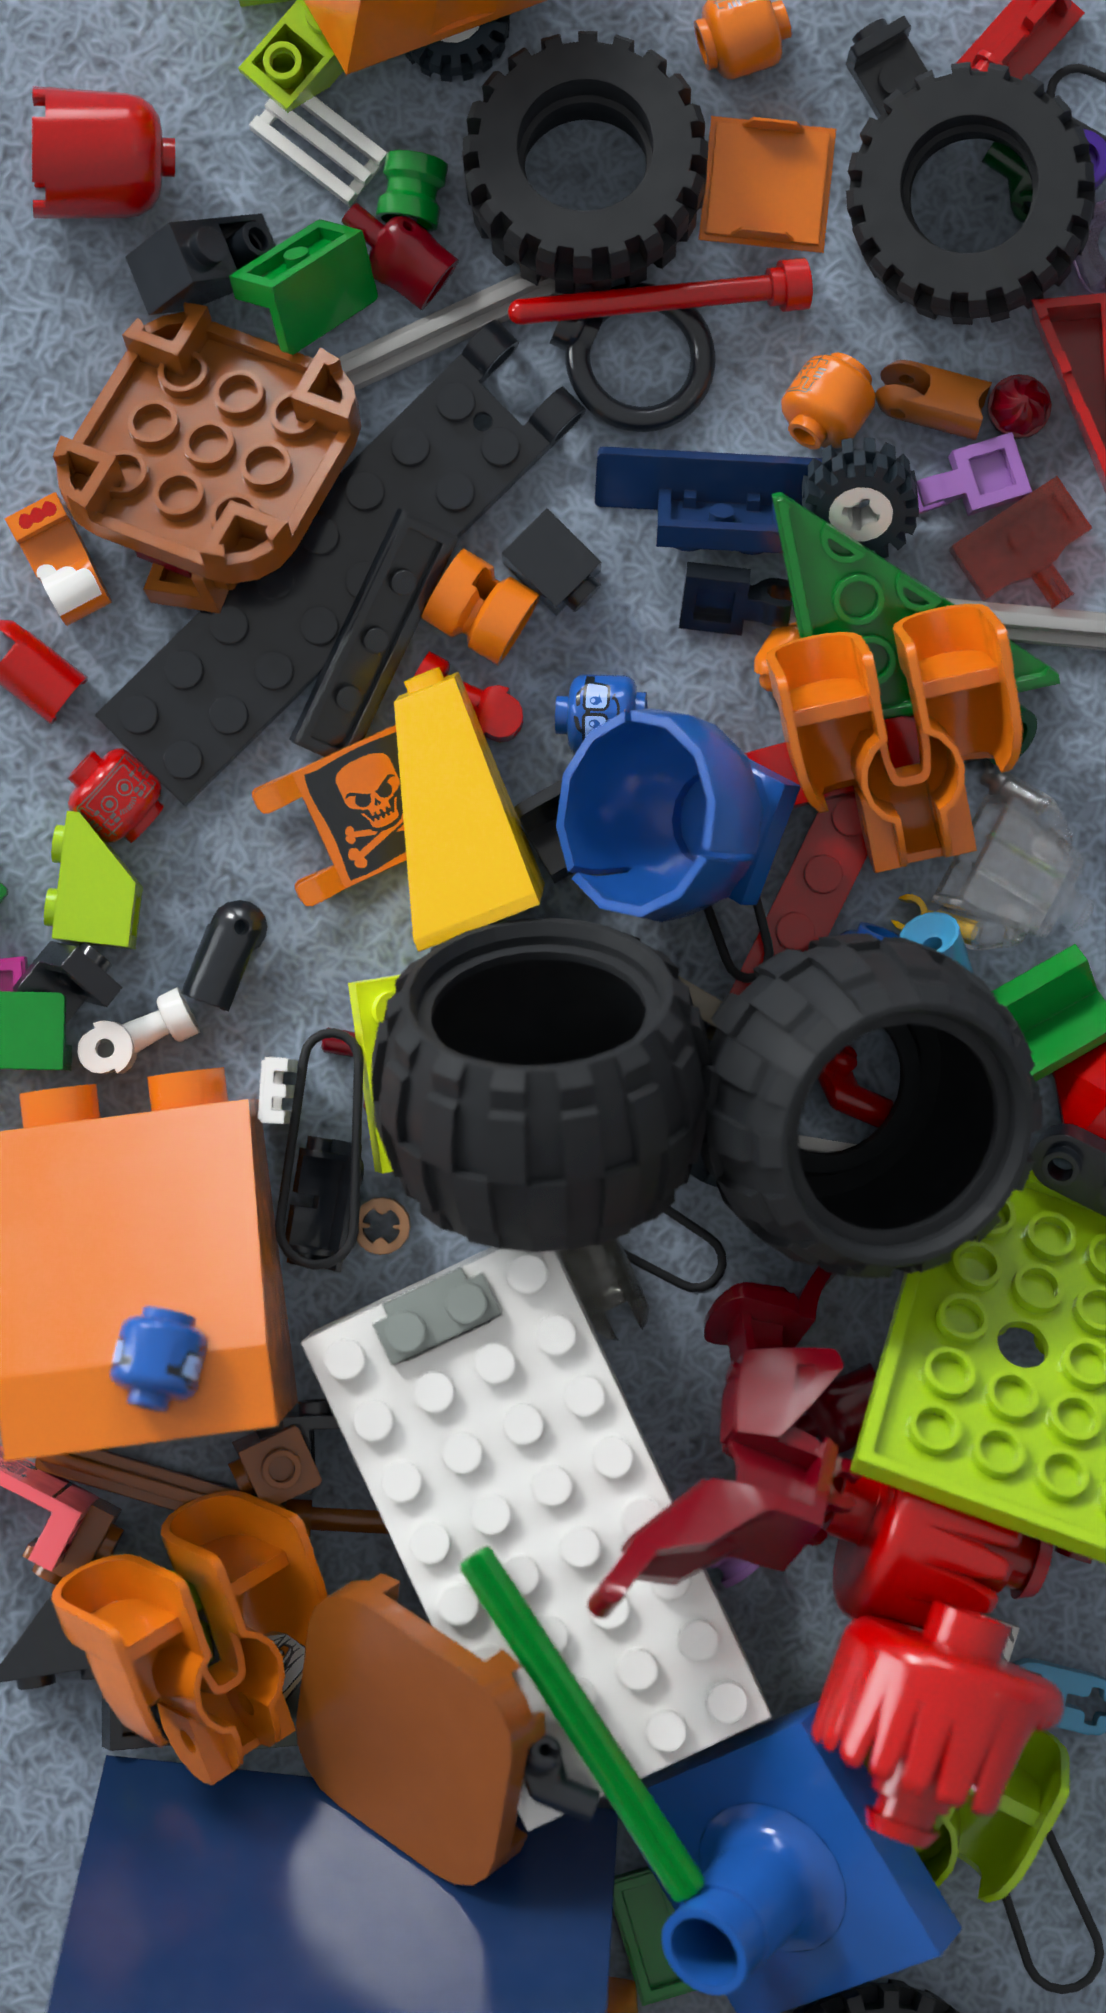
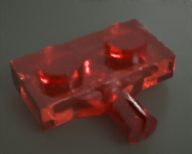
[949,476,1092,609]

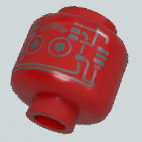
[67,748,164,843]

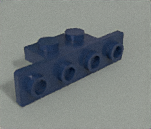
[595,447,822,555]

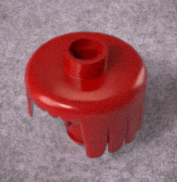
[821,1457,1053,1629]
[812,1599,1065,1849]

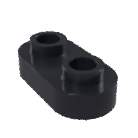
[1031,1123,1106,1217]

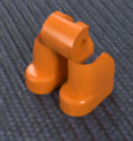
[766,604,1023,873]
[51,1490,328,1785]

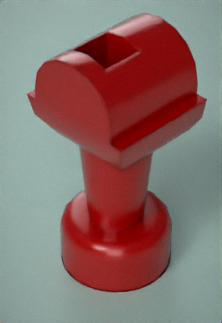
[414,651,524,742]

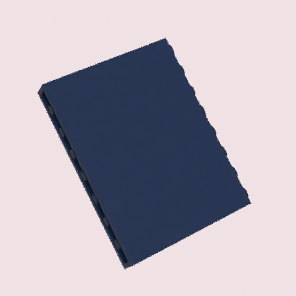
[46,1755,618,2013]

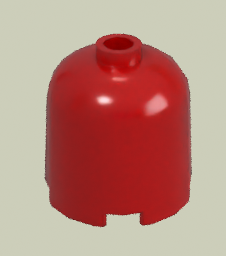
[32,86,175,219]

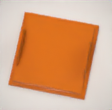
[698,116,836,253]

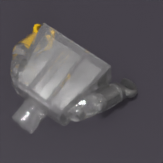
[891,758,1094,951]

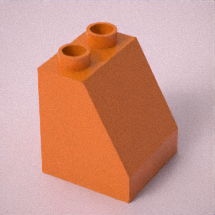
[0,1067,298,1462]

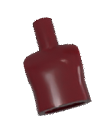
[341,202,459,310]
[796,1363,876,1454]

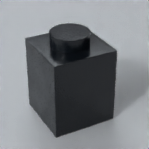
[502,508,601,616]

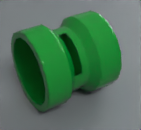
[376,150,448,232]

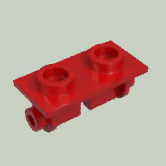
[956,0,1085,80]

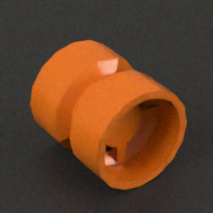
[421,548,540,666]

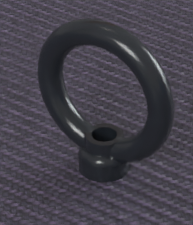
[549,283,716,432]

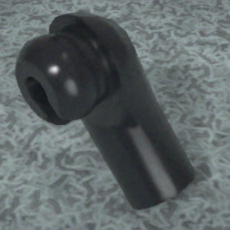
[523,1734,600,1823]

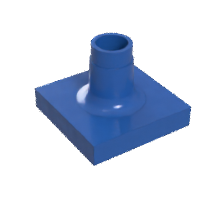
[611,1700,963,2013]

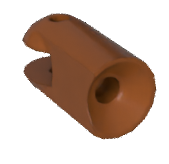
[875,360,992,440]

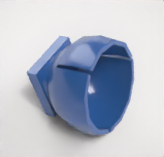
[556,708,801,922]

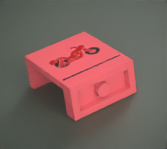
[0,1446,99,1572]

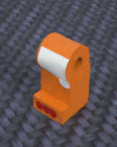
[4,492,112,626]

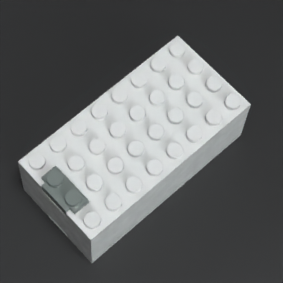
[301,1247,771,1831]

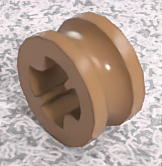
[357,1197,411,1255]

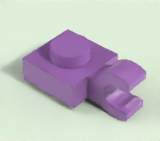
[917,432,1032,516]

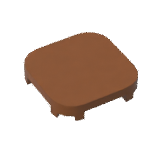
[53,302,362,584]
[296,1573,546,1886]

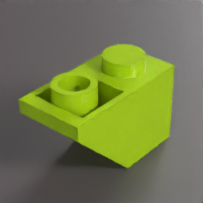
[238,0,344,113]
[44,811,143,950]

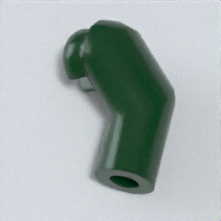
[981,141,1033,223]

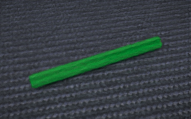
[460,1546,705,1903]

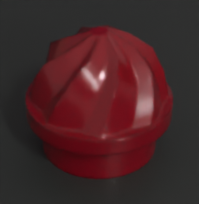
[987,374,1052,439]

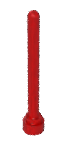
[508,258,813,325]

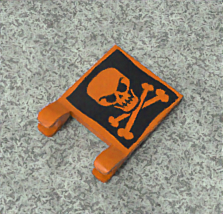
[252,724,407,906]

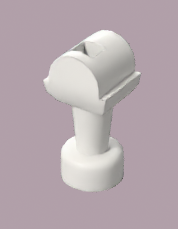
[77,987,200,1074]

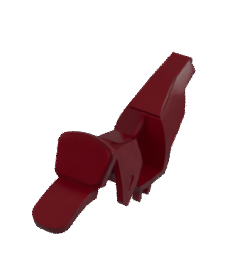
[587,1266,862,1619]

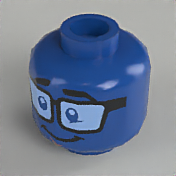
[555,674,647,755]
[110,1306,207,1412]

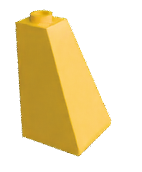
[394,667,545,952]

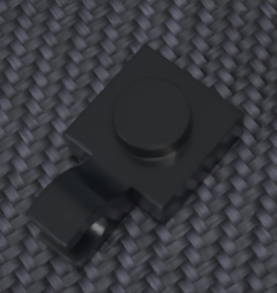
[679,562,792,636]

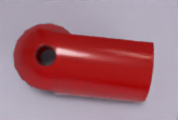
[0,620,88,724]

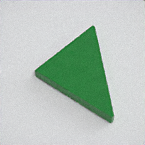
[771,492,1060,720]

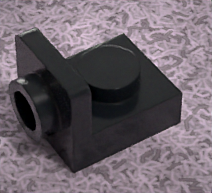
[846,16,928,118]

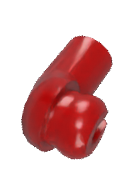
[817,1045,893,1128]

